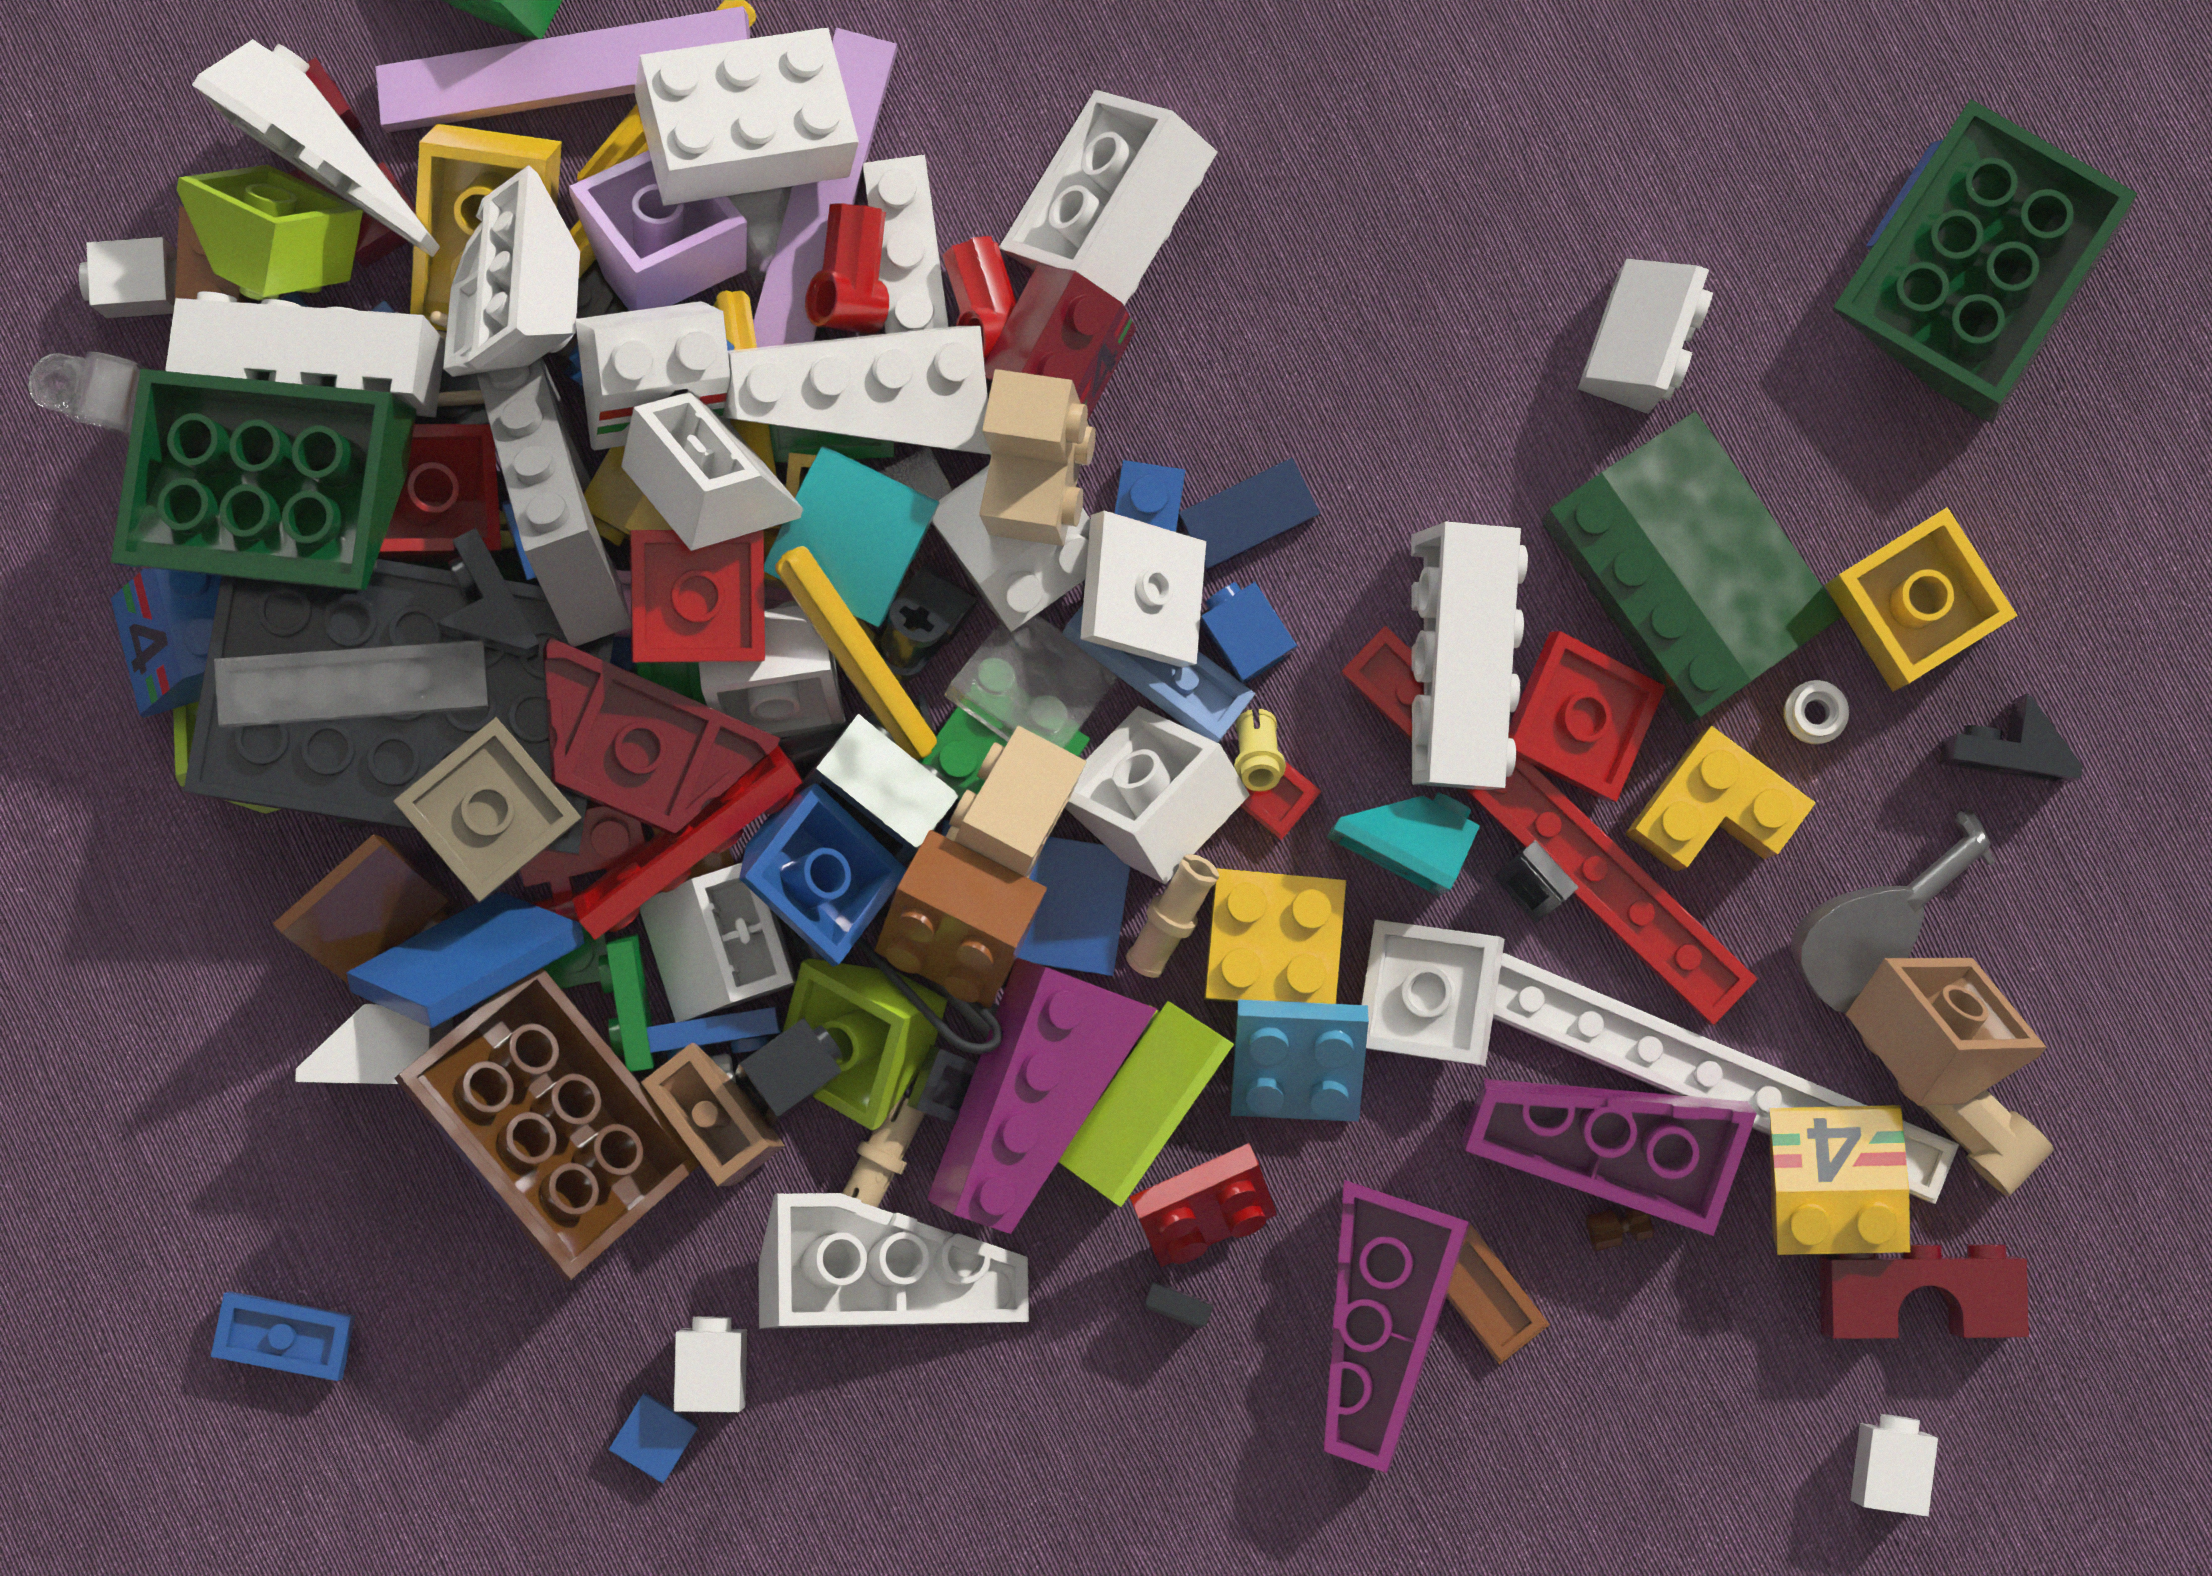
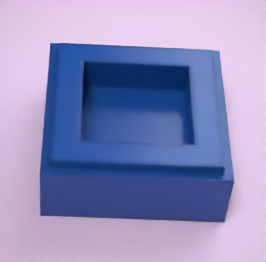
[608,1392,700,1484]

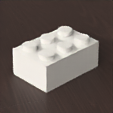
[634,28,859,206]

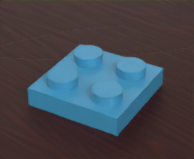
[1231,999,1369,1122]

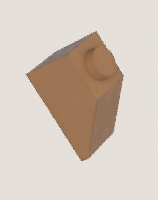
[641,1042,785,1186]

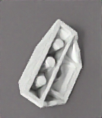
[443,165,580,376]

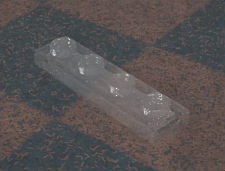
[214,640,488,728]

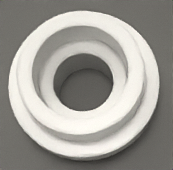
[1784,680,1849,744]

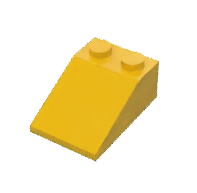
[410,124,562,331]

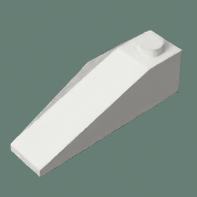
[192,39,440,257]
[759,1193,1029,1329]

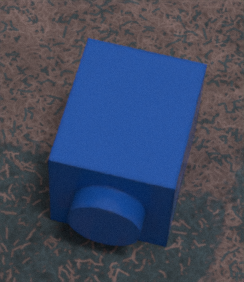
[1200,582,1297,685]

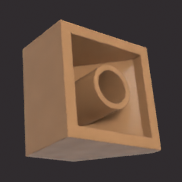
[1846,958,2047,1106]

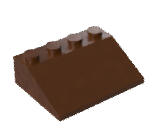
[394,968,701,1283]

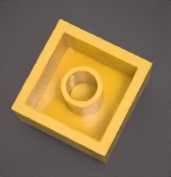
[1824,507,2018,692]
[1204,868,1346,1004]

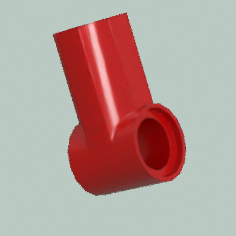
[805,203,889,336]
[942,236,1017,364]

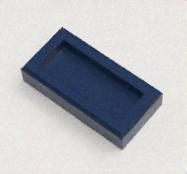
[1178,457,1320,572]

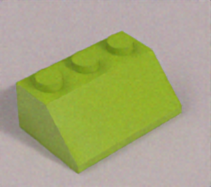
[1058,1001,1234,1207]

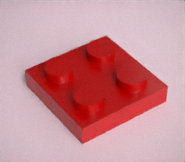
[630,530,765,663]
[1508,631,1666,802]
[1129,1143,1278,1267]

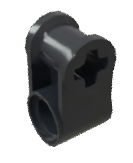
[872,563,978,681]

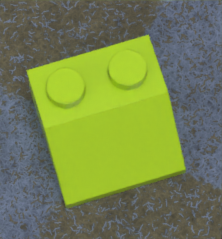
[177,165,363,301]

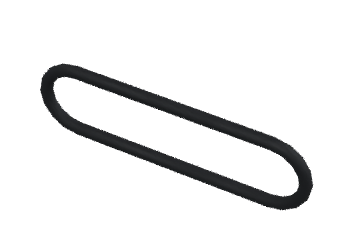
[855,907,1003,1054]

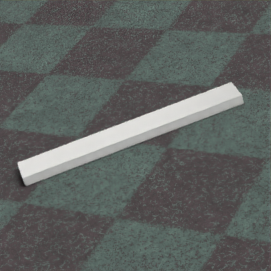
[1493,953,1959,1204]

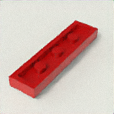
[572,745,803,940]

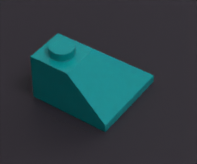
[1326,793,1480,897]

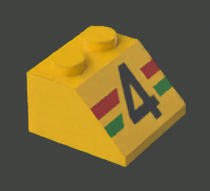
[1769,1105,1910,1255]

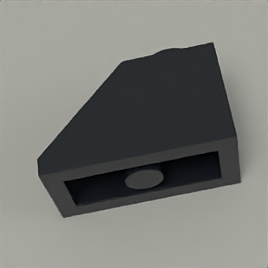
[735,1018,843,1128]

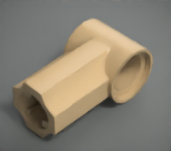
[1921,1090,2054,1197]

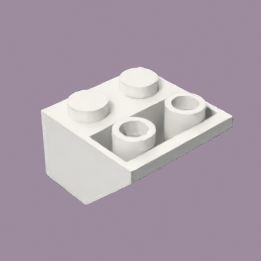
[1578,259,1713,414]
[621,392,803,551]
[640,863,797,1023]

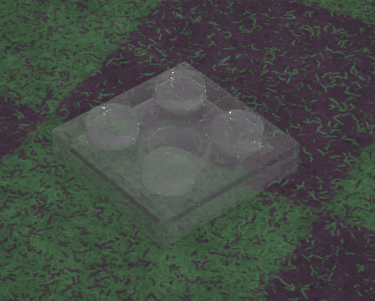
[944,614,1119,749]

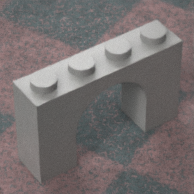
[476,357,631,647]

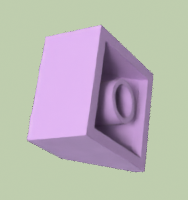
[569,150,747,311]

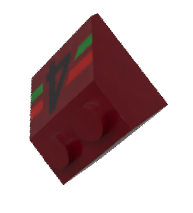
[984,265,1136,421]

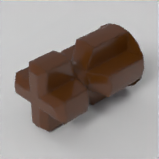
[1586,1207,1655,1252]

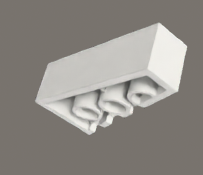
[165,292,446,418]
[722,326,992,455]
[1411,522,1528,790]

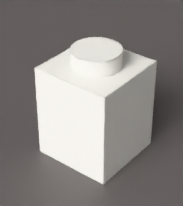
[79,237,177,318]
[674,1316,747,1412]
[1850,1414,1938,1516]

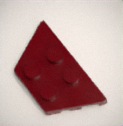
[543,637,780,835]

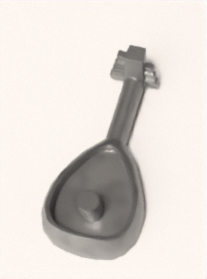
[1791,808,1995,1013]

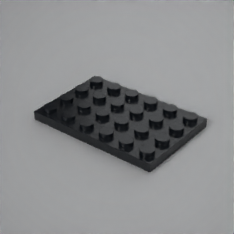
[183,559,615,856]

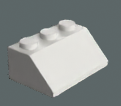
[999,90,1218,306]

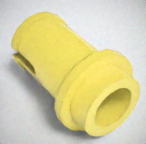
[1234,709,1286,791]

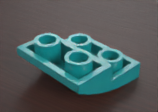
[764,446,940,627]

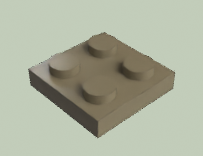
[393,717,582,904]

